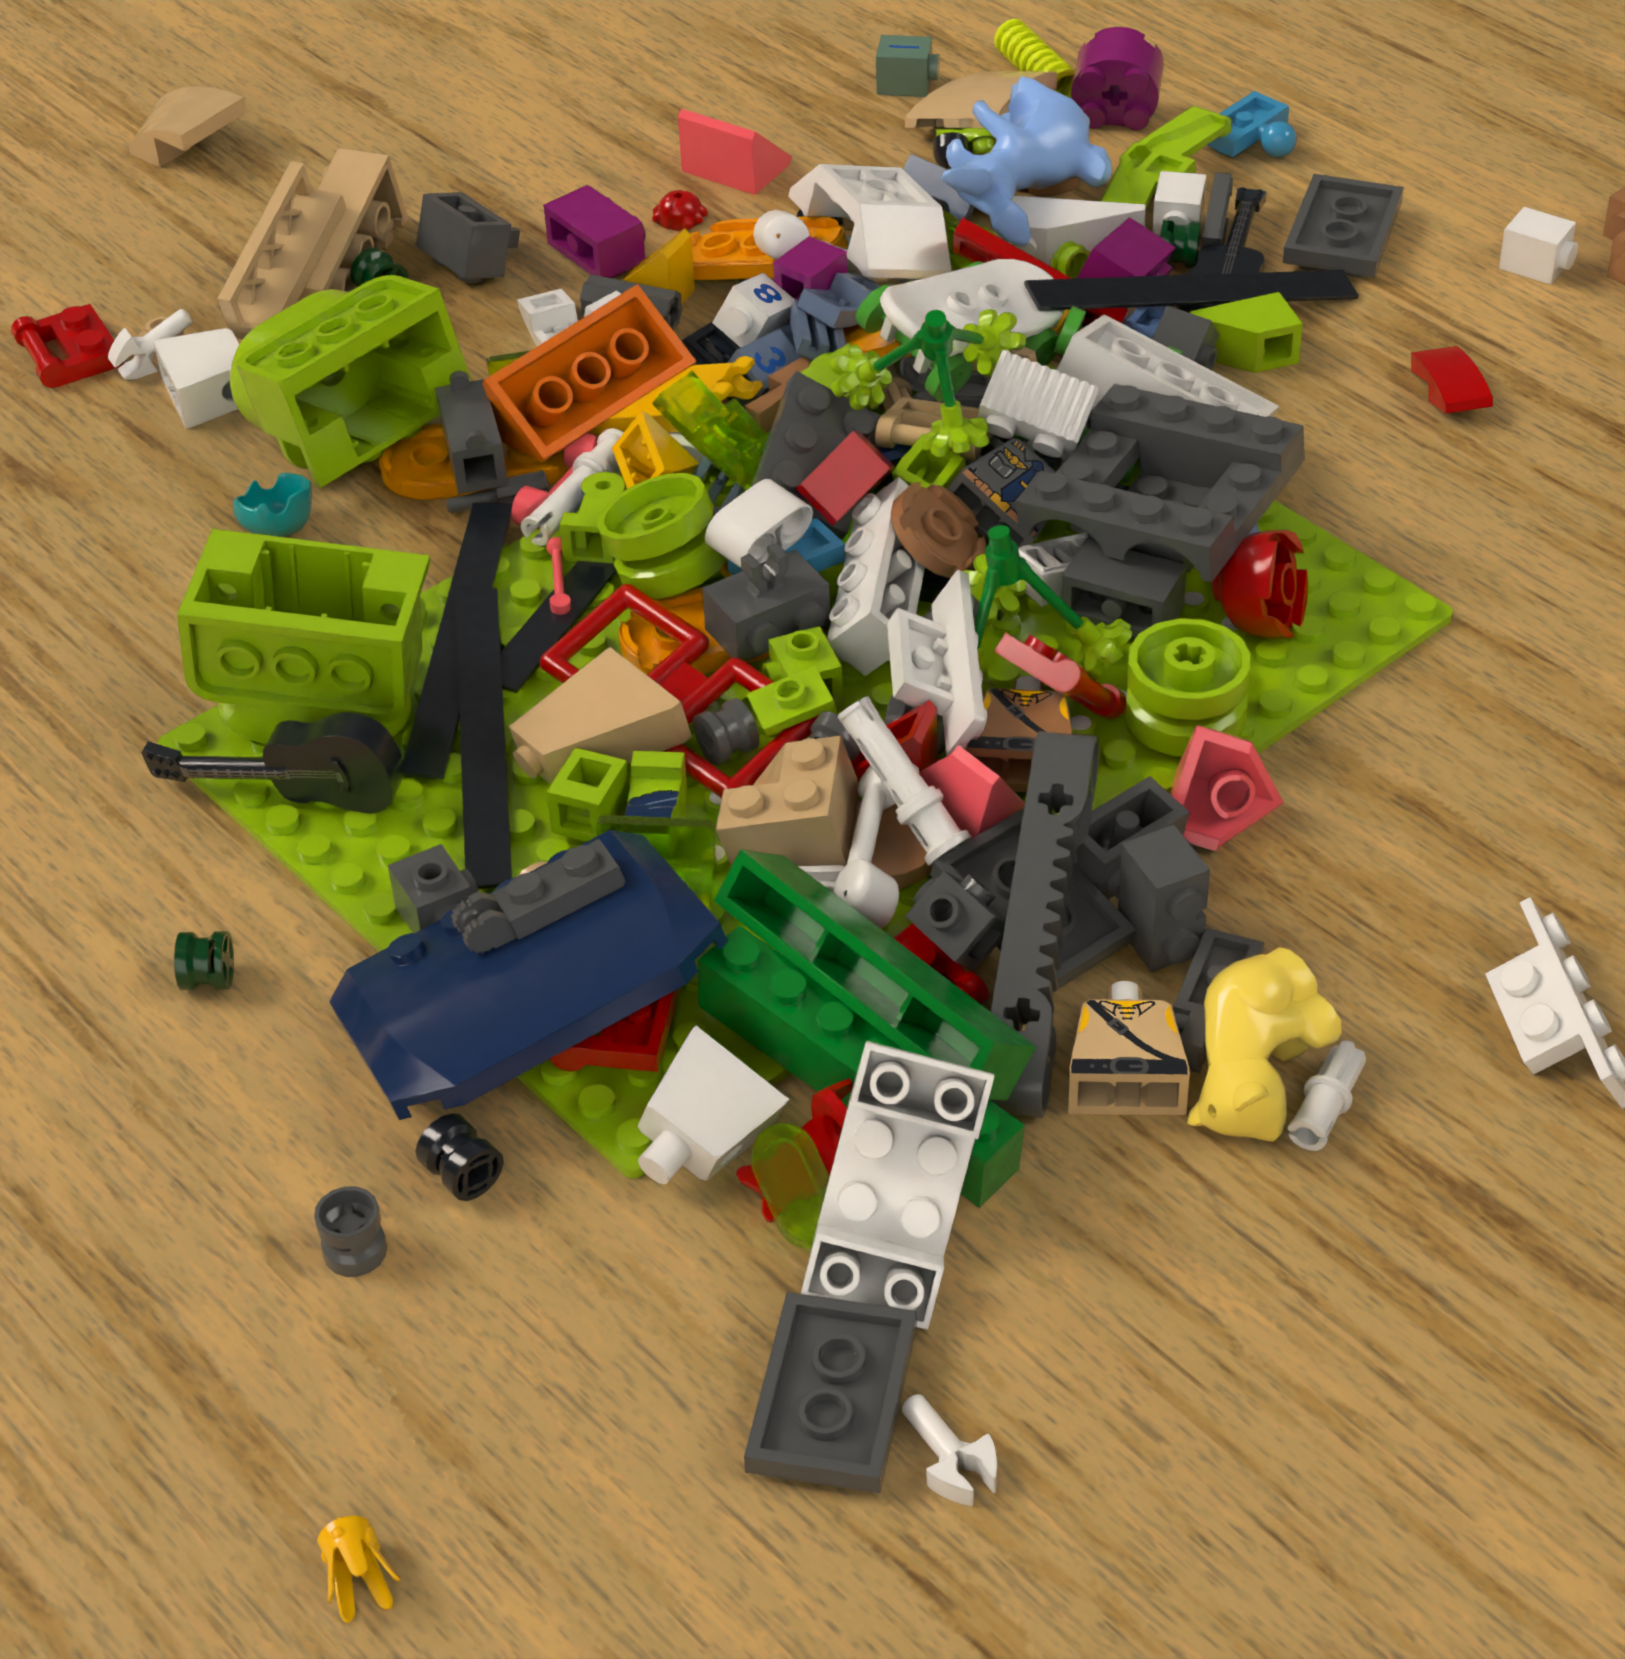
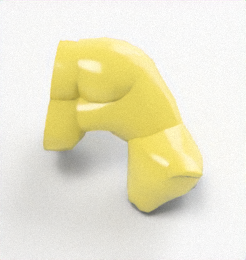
[1187,947,1342,1142]

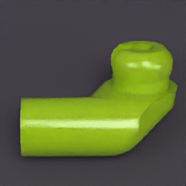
[936,128,996,155]

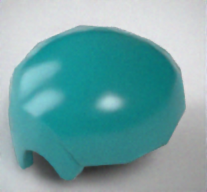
[233,472,312,537]

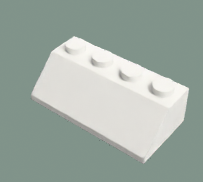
[1057,315,1280,417]

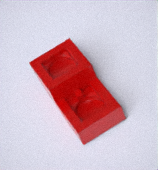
[1411,346,1493,414]

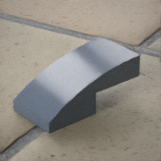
[796,272,880,328]

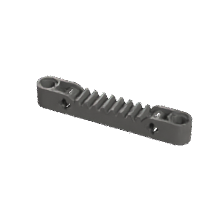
[990,731,1099,1118]

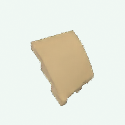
[905,71,1057,128]
[129,86,247,167]

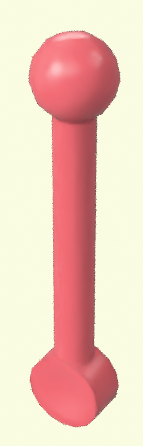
[546,537,571,615]

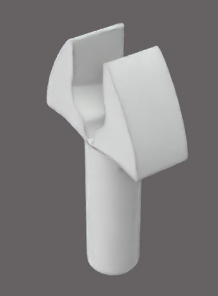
[108,309,192,380]
[902,1394,997,1506]

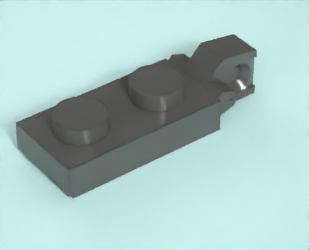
[1173,928,1264,1073]

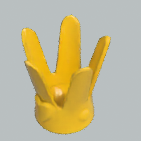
[317,1515,400,1623]

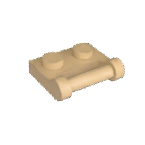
[875,397,994,461]

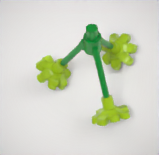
[830,309,1026,457]
[963,525,1132,695]

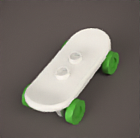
[855,259,1065,401]

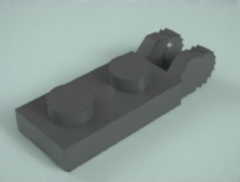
[451,839,626,954]

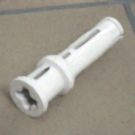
[521,428,624,546]
[837,696,972,866]

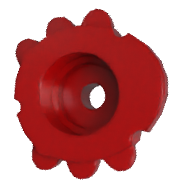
[652,190,708,231]

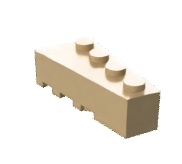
[298,148,409,301]

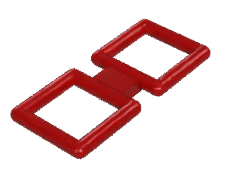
[540,584,819,799]

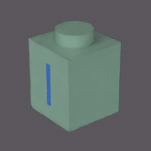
[876,35,940,97]

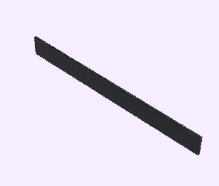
[1024,270,1359,311]
[501,472,694,693]
[403,503,513,779]
[455,588,512,889]

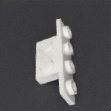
[887,570,987,755]
[1485,897,1625,1109]

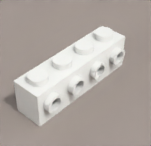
[827,477,925,676]

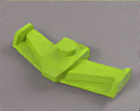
[1100,105,1232,208]

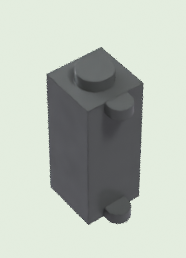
[435,371,508,494]

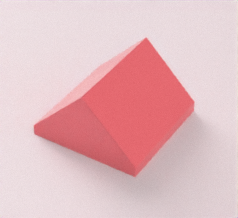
[678,109,792,195]

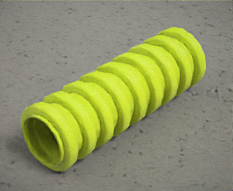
[994,19,1075,99]

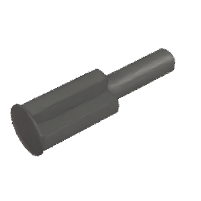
[446,470,550,514]

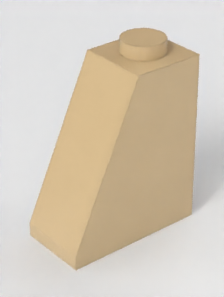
[509,647,692,784]

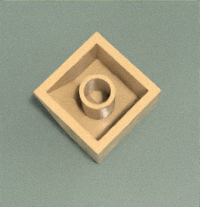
[716,735,859,866]

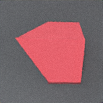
[1170,725,1284,851]
[919,745,1025,839]

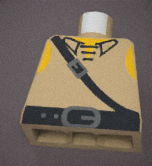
[1068,981,1190,1115]

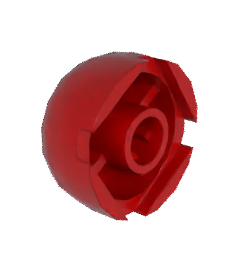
[1212,530,1308,638]

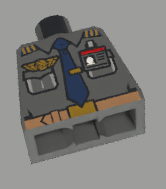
[947,438,1062,548]

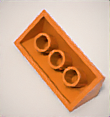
[482,284,697,463]

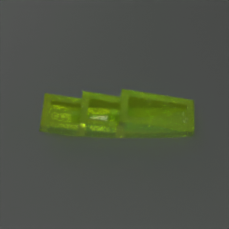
[652,371,770,490]

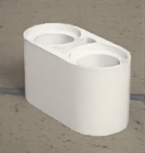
[705,479,813,569]

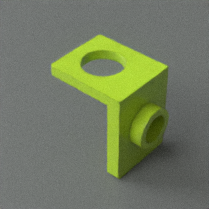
[747,665,838,736]

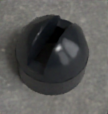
[933,132,969,169]

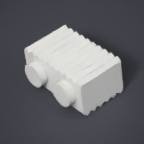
[977,350,1100,458]

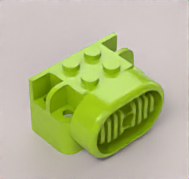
[230,275,472,488]
[177,529,430,743]

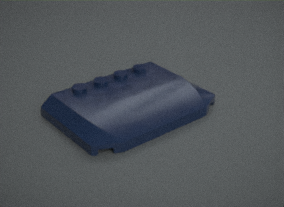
[329,830,728,1120]

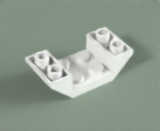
[788,164,951,282]
[800,1041,995,1330]

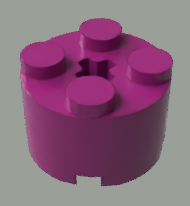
[1071,27,1164,130]

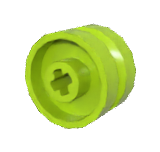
[596,473,727,599]
[1125,618,1251,757]

